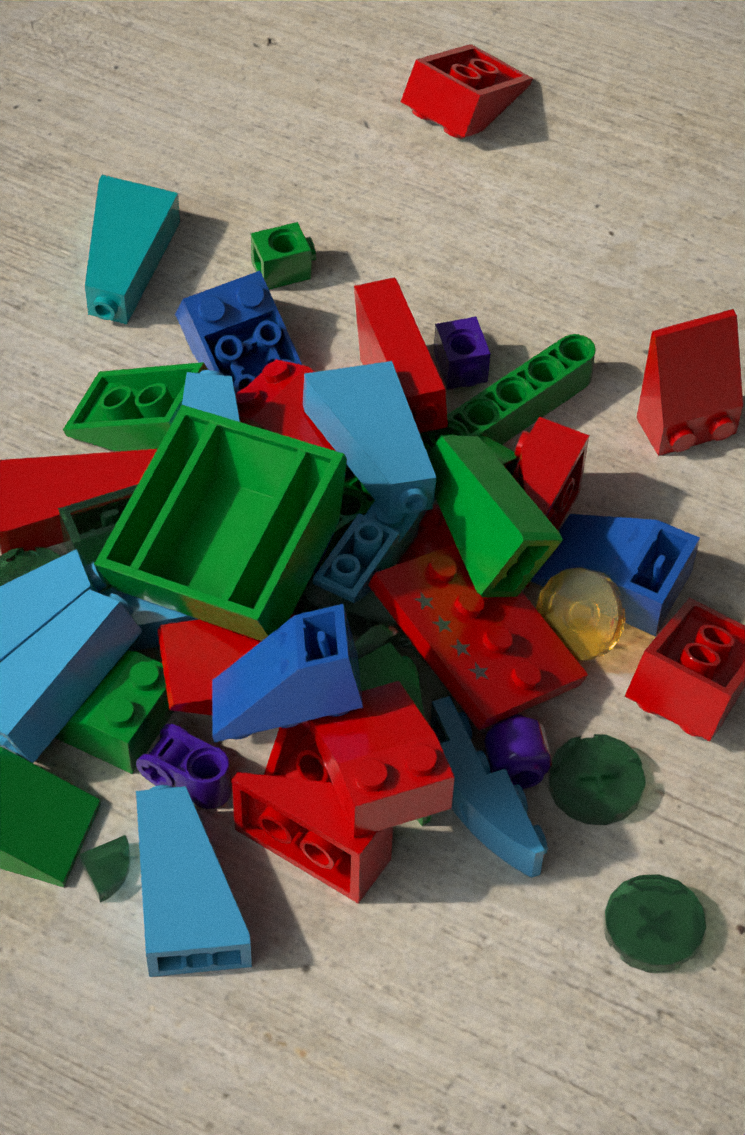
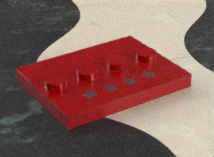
[368,544,588,730]

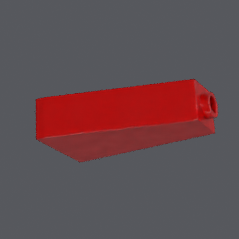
[354,277,448,433]
[0,449,157,560]

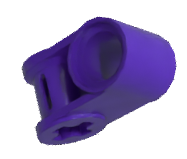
[136,724,232,809]

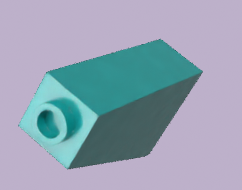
[85,175,180,324]

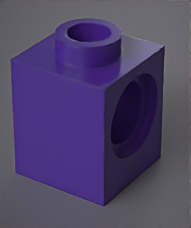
[433,317,491,390]

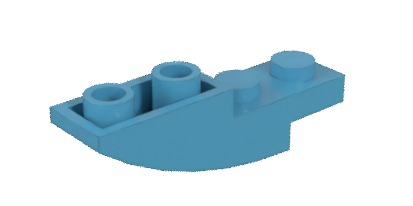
[313,496,436,603]
[430,696,548,878]

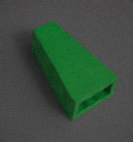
[428,435,563,598]

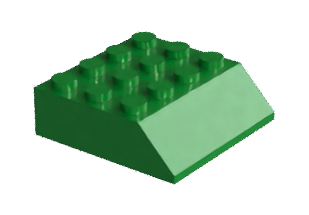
[94,405,347,641]

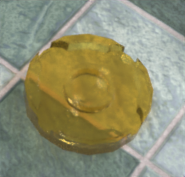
[536,568,626,661]

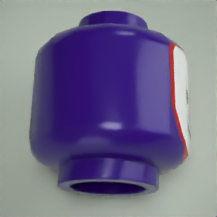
[484,714,552,789]

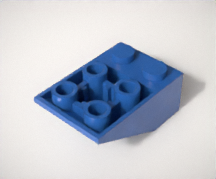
[175,271,302,395]
[530,514,700,636]
[212,604,363,742]

